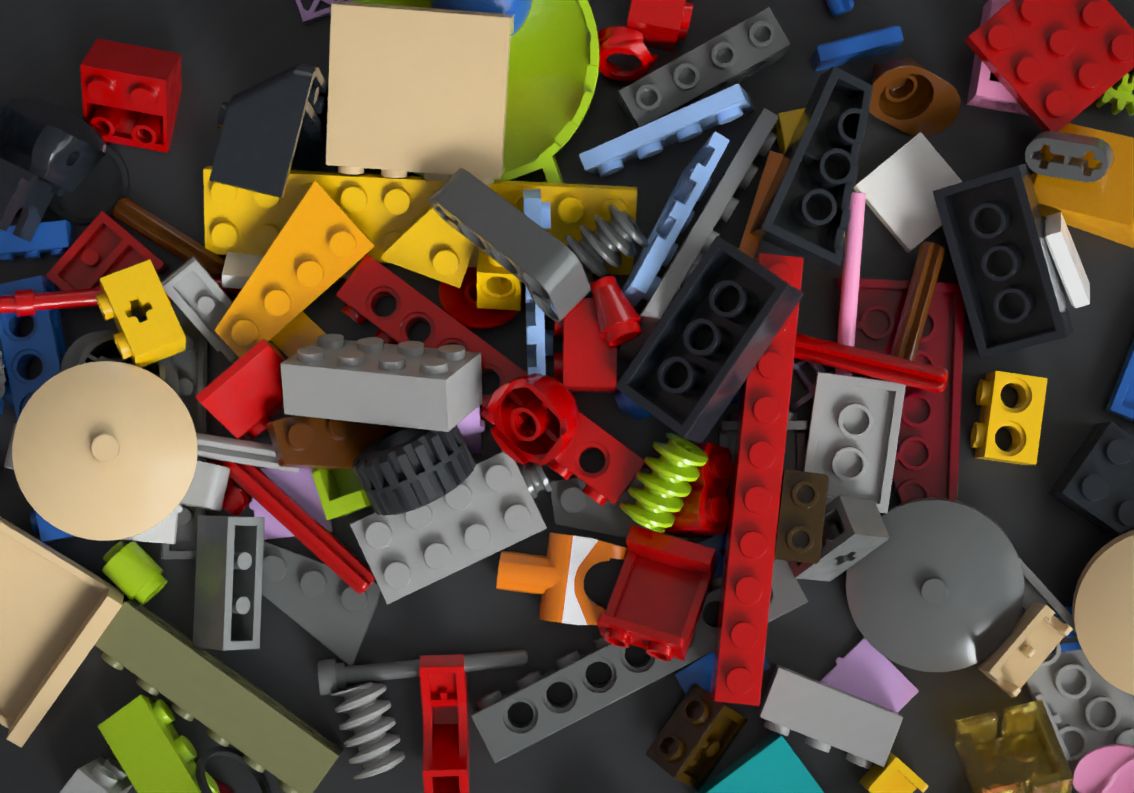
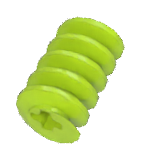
[619,433,708,533]

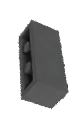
[193,515,265,651]

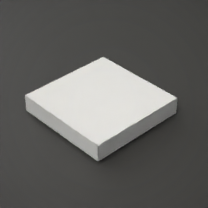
[853,132,962,253]

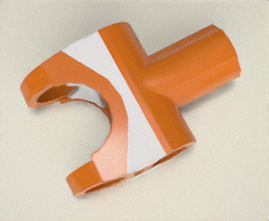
[496,532,628,625]

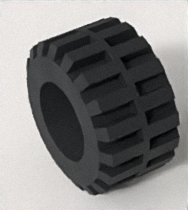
[352,425,476,516]

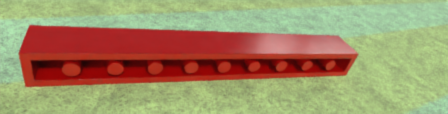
[710,253,804,706]

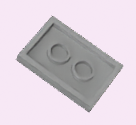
[803,371,906,514]

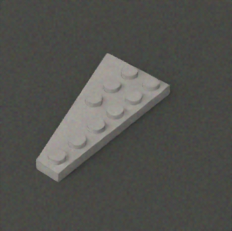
[617,108,779,364]
[1018,558,1134,793]

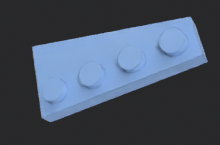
[579,83,755,177]
[523,189,553,375]

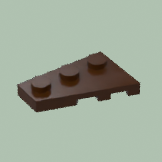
[267,415,399,470]

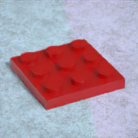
[965,0,1134,132]

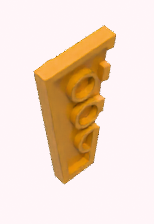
[214,180,375,358]

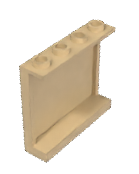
[326,1,515,185]
[0,516,124,748]

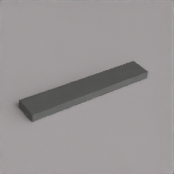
[161,301,210,559]

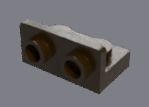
[774,469,829,564]
[646,684,748,791]

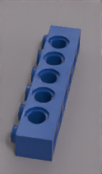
[0,275,75,542]

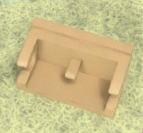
[978,602,1073,698]

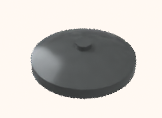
[846,497,1024,672]

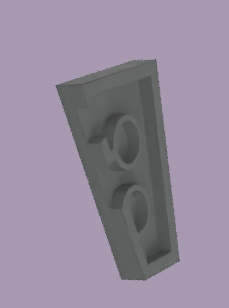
[549,468,688,541]
[262,540,382,666]

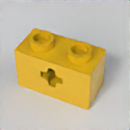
[95,260,186,368]

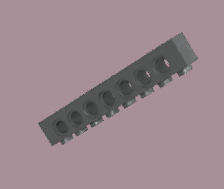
[471,559,808,763]

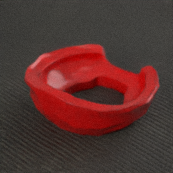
[598,26,658,81]

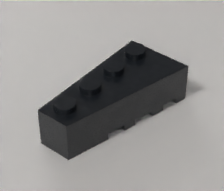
[749,66,873,270]

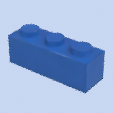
[0,220,75,262]

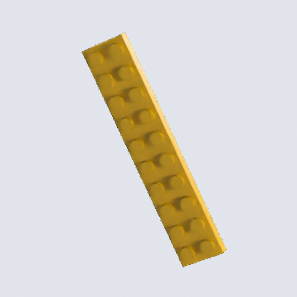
[203,166,638,275]

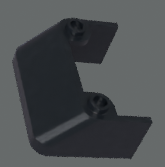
[209,63,328,199]

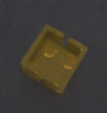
[955,700,1074,793]

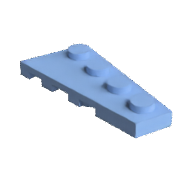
[622,131,730,307]

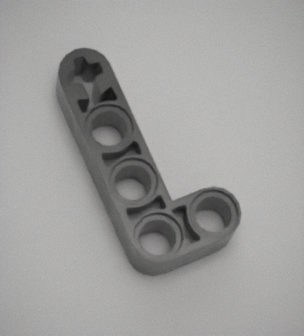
[428,168,591,322]

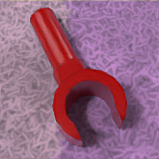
[206,459,249,516]

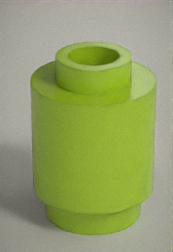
[102,541,168,605]

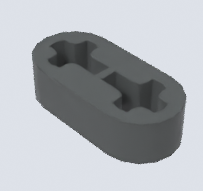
[1025,131,1114,182]

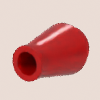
[590,276,642,346]

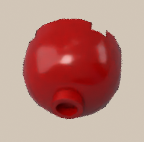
[488,373,579,466]

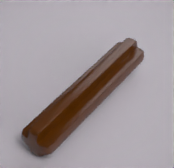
[112,197,225,279]
[890,242,945,361]

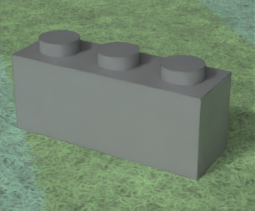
[757,664,903,769]

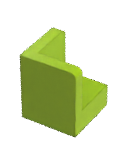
[311,469,372,520]

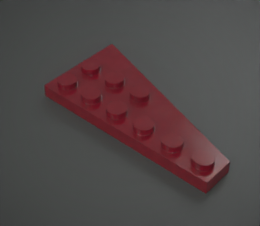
[834,277,965,504]

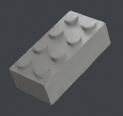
[281,334,483,432]
[350,452,547,605]

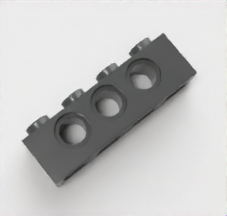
[617,7,790,130]

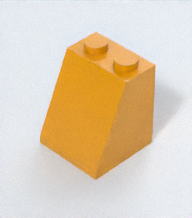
[1030,123,1134,248]

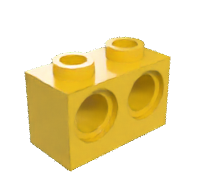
[970,371,1048,465]

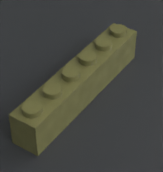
[95,599,344,793]

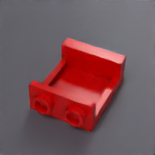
[596,525,718,661]

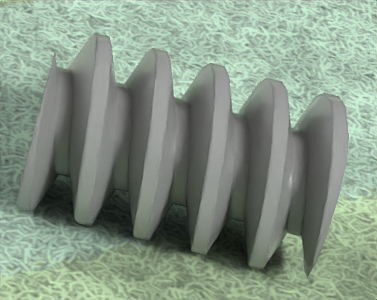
[330,681,405,779]

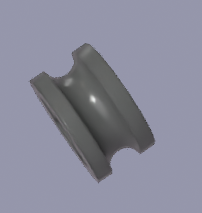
[517,462,552,499]

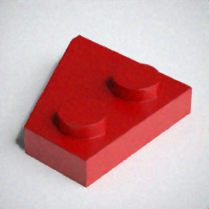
[46,211,168,291]

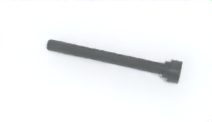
[318,649,528,695]

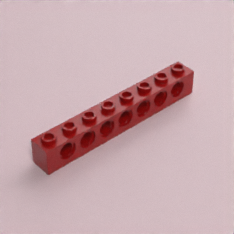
[336,254,646,506]

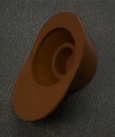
[869,57,961,136]

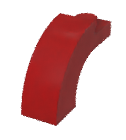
[419,654,470,793]

